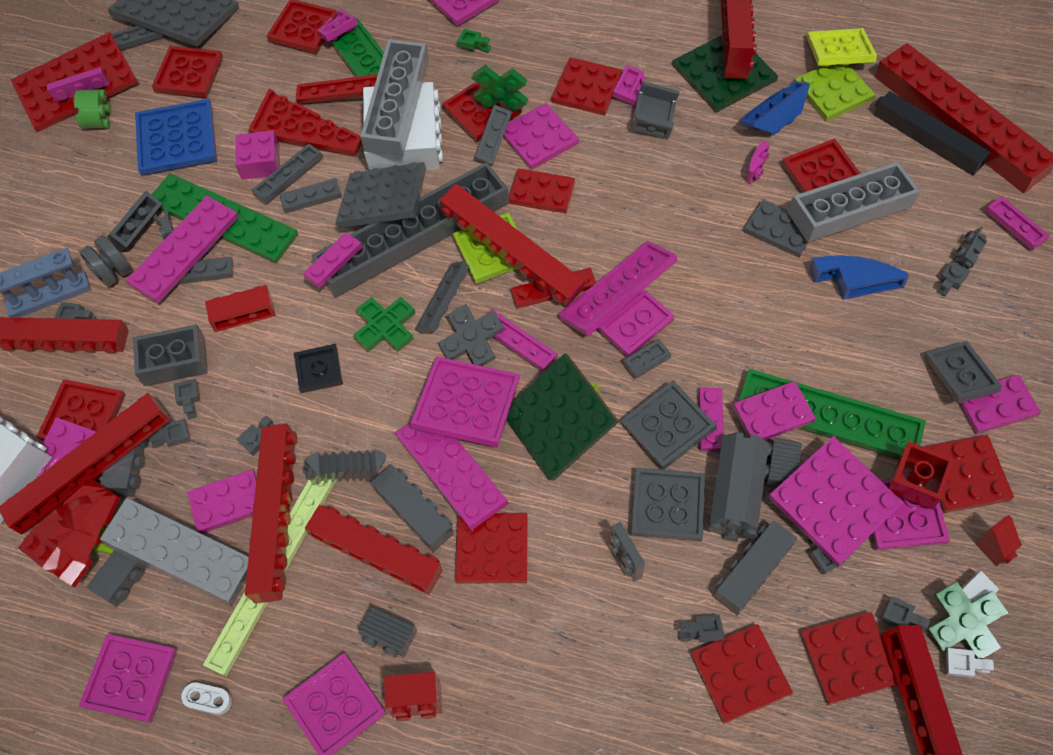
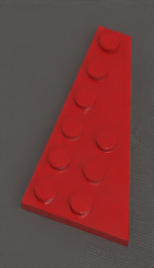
[248,88,362,156]

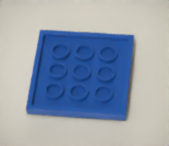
[135,99,217,175]

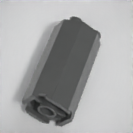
[708,432,769,542]

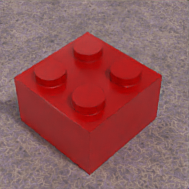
[888,441,955,510]
[384,672,442,721]

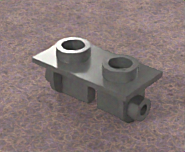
[953,227,987,269]

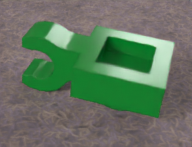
[457,28,491,53]

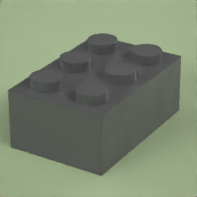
[133,324,208,386]

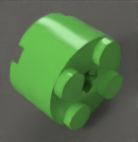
[74,89,111,128]

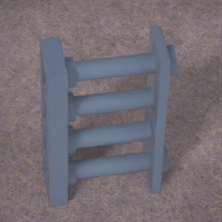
[0,248,92,318]

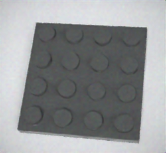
[336,162,426,228]

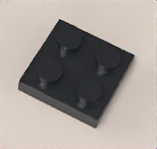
[294,344,343,393]

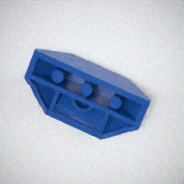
[740,81,810,134]

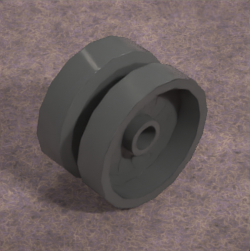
[78,235,132,287]

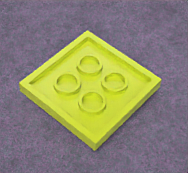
[807,28,877,67]

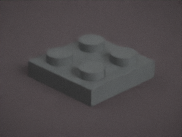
[609,522,645,582]

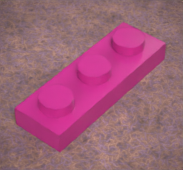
[46,67,110,102]
[985,196,1049,251]
[303,232,362,289]
[699,387,724,452]

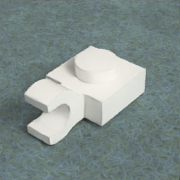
[946,648,994,678]

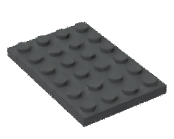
[108,0,239,47]

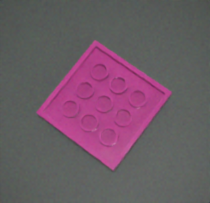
[411,356,520,448]
[768,436,903,567]

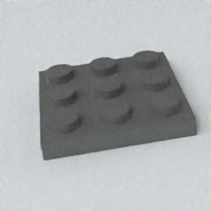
[621,380,717,470]
[631,468,705,542]

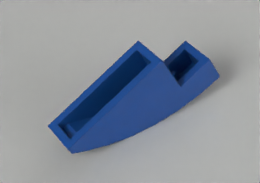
[809,255,909,300]

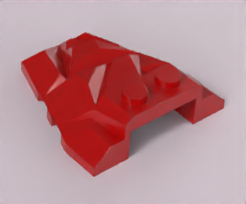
[18,479,121,587]

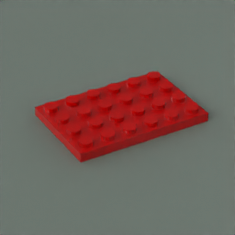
[11,32,138,132]

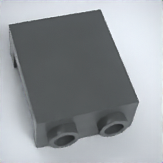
[631,82,679,140]

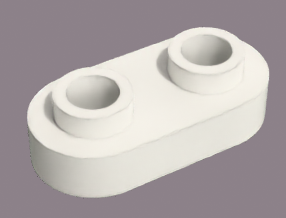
[181,683,232,715]

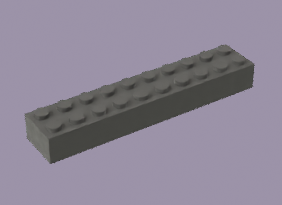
[311,162,509,297]

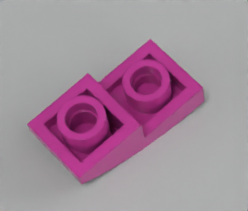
[747,140,770,185]

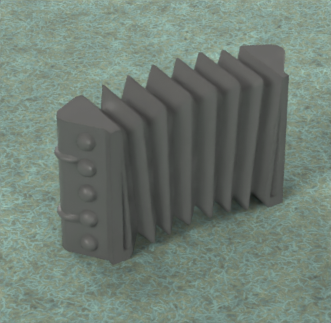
[302,449,386,485]

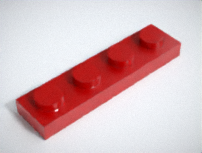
[511,267,596,309]

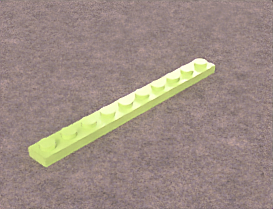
[203,479,337,677]

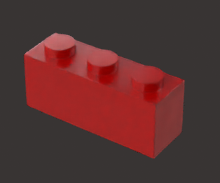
[205,285,276,332]

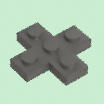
[439,304,505,366]

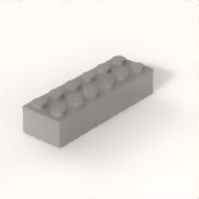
[360,39,429,156]
[787,162,920,242]
[100,498,248,607]

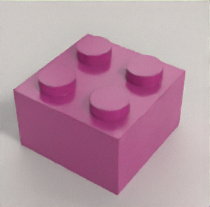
[235,130,280,180]

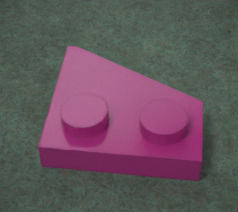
[317,9,358,42]
[612,65,645,106]

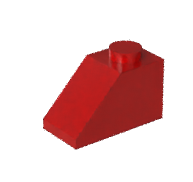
[976,515,1022,566]

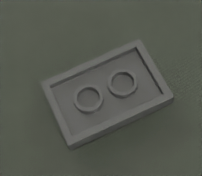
[744,199,809,258]
[925,341,1002,404]

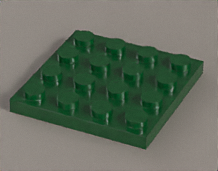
[672,35,778,113]
[507,353,619,481]

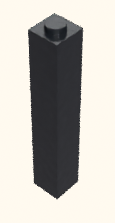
[874,91,991,176]

